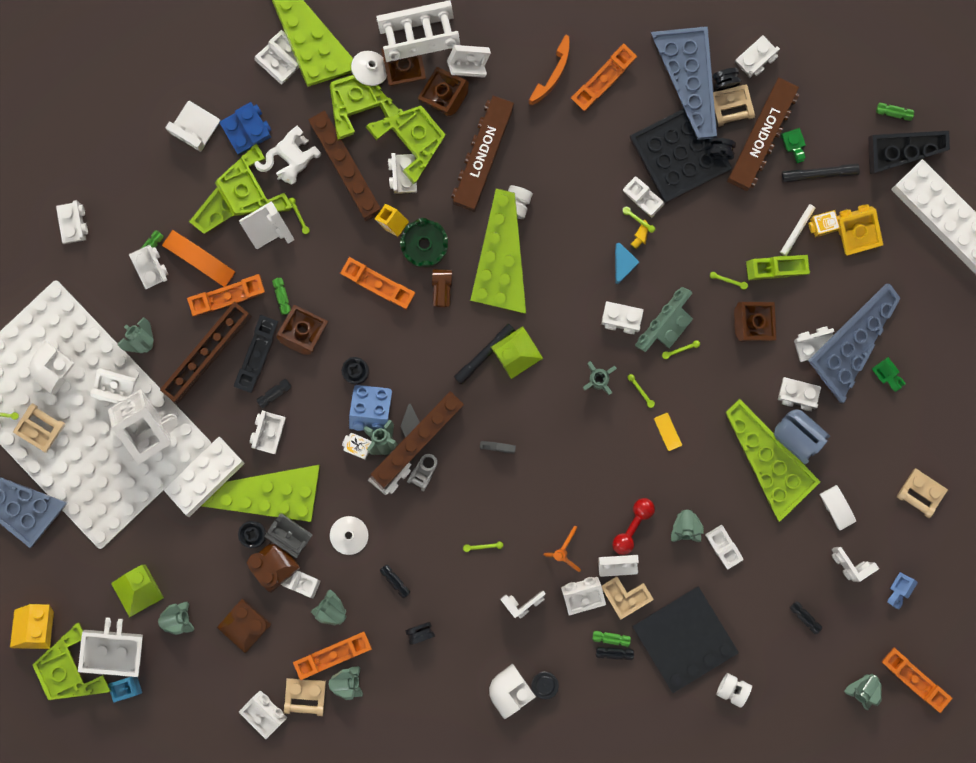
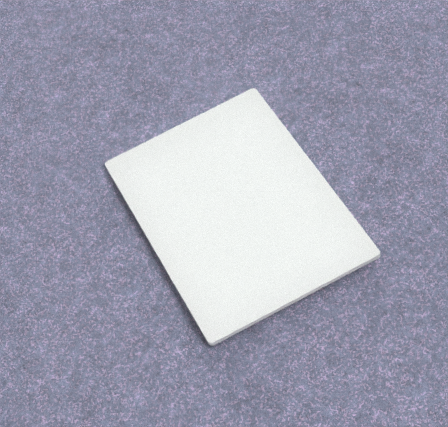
[0,281,211,549]

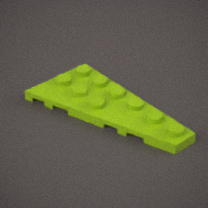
[272,0,353,87]
[470,188,526,313]
[725,399,820,522]
[201,465,320,522]

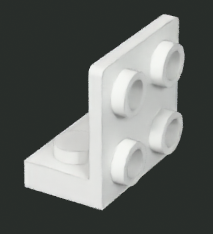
[165,101,220,152]
[239,201,294,249]
[831,547,879,582]
[500,590,545,619]

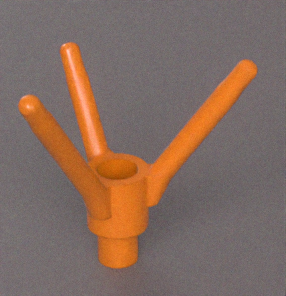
[544,526,581,572]

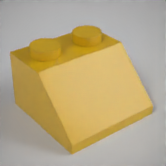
[10,604,54,649]

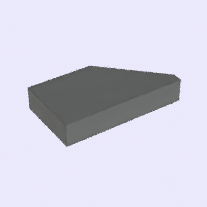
[400,404,420,438]
[480,441,516,454]

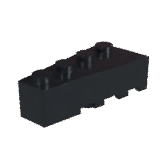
[868,131,950,174]

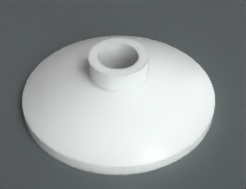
[351,51,387,86]
[330,516,368,555]

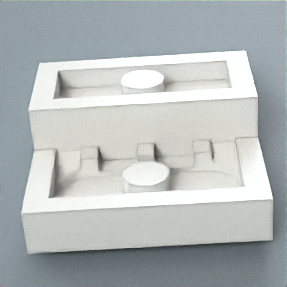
[254,30,299,85]

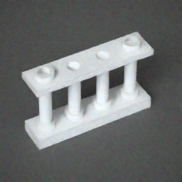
[376,0,460,62]

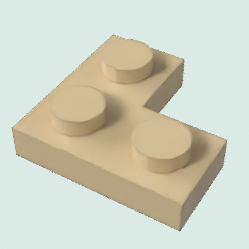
[601,576,654,620]

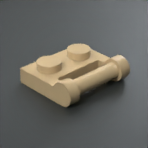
[713,84,755,127]
[13,403,65,453]
[897,468,948,518]
[284,678,326,716]

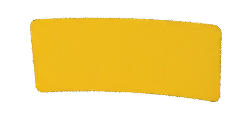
[654,413,682,451]

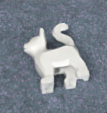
[255,126,321,185]

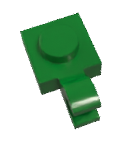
[781,128,806,163]
[872,357,905,392]

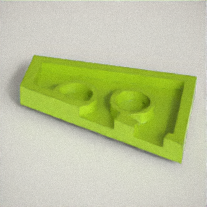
[189,188,233,234]

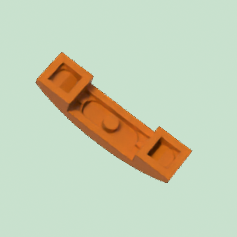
[529,35,569,105]
[571,43,637,111]
[162,230,236,287]
[340,257,416,310]
[187,274,265,316]
[293,631,372,680]
[882,647,953,713]

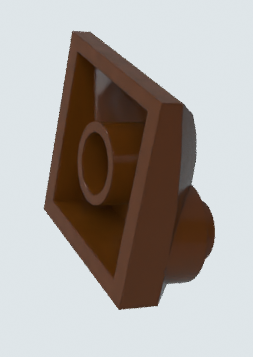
[382,49,426,86]
[417,67,469,116]
[734,302,776,342]
[276,305,328,355]
[247,542,300,593]
[217,599,271,653]

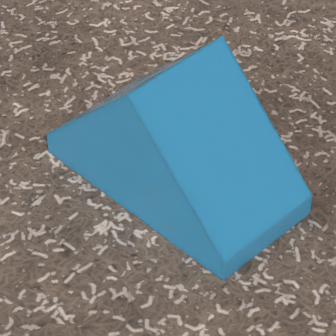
[615,243,639,284]
[108,676,143,703]

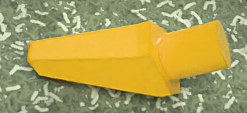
[631,219,648,249]

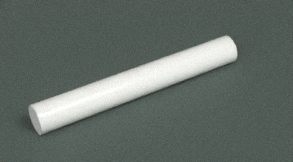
[780,204,815,256]

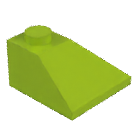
[491,326,543,379]
[111,564,164,617]

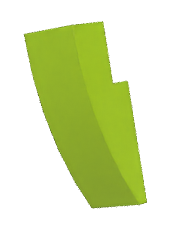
[746,255,810,280]

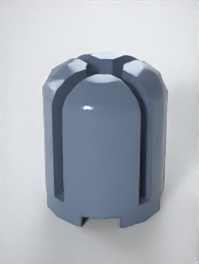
[774,409,831,465]

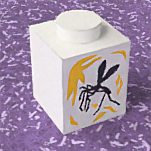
[342,433,372,460]

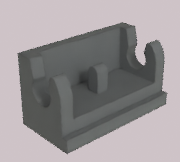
[264,513,313,558]

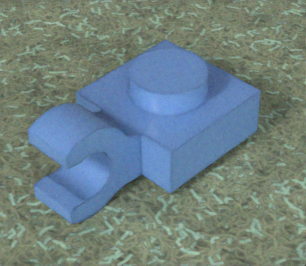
[887,572,918,610]

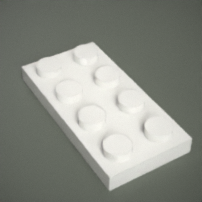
[164,437,245,517]

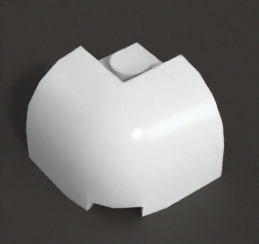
[30,341,75,395]
[489,664,536,719]

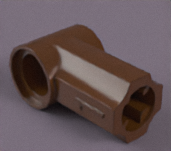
[432,269,452,308]

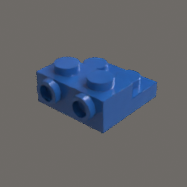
[219,102,272,156]

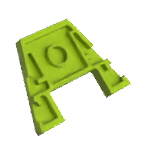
[330,75,403,140]
[366,106,445,184]
[215,144,292,216]
[33,623,110,700]

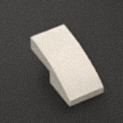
[623,176,665,218]
[820,485,856,530]
[705,525,744,570]
[281,571,321,598]

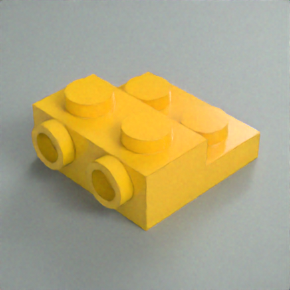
[837,204,883,255]

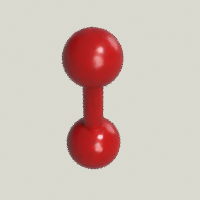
[612,498,655,555]

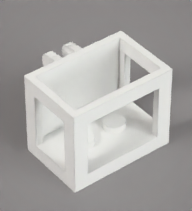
[108,389,178,465]
[78,618,143,677]

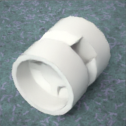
[508,185,533,219]
[716,673,752,708]

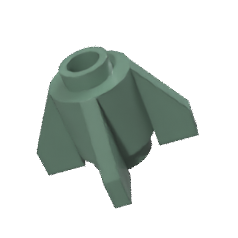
[117,317,154,353]
[583,361,617,395]
[364,420,398,455]
[671,510,704,542]
[311,590,347,625]
[158,602,194,635]
[329,666,363,700]
[844,674,882,710]

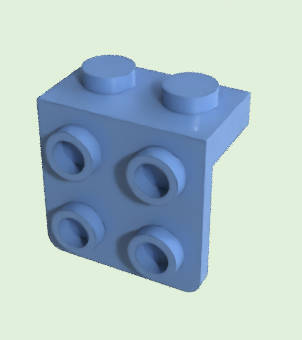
[349,385,392,431]

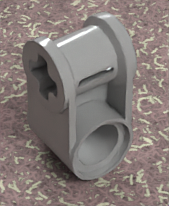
[407,454,438,492]

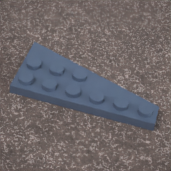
[651,27,717,140]
[808,284,900,403]
[0,477,68,548]

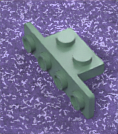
[635,287,693,352]

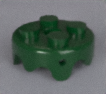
[400,218,448,267]

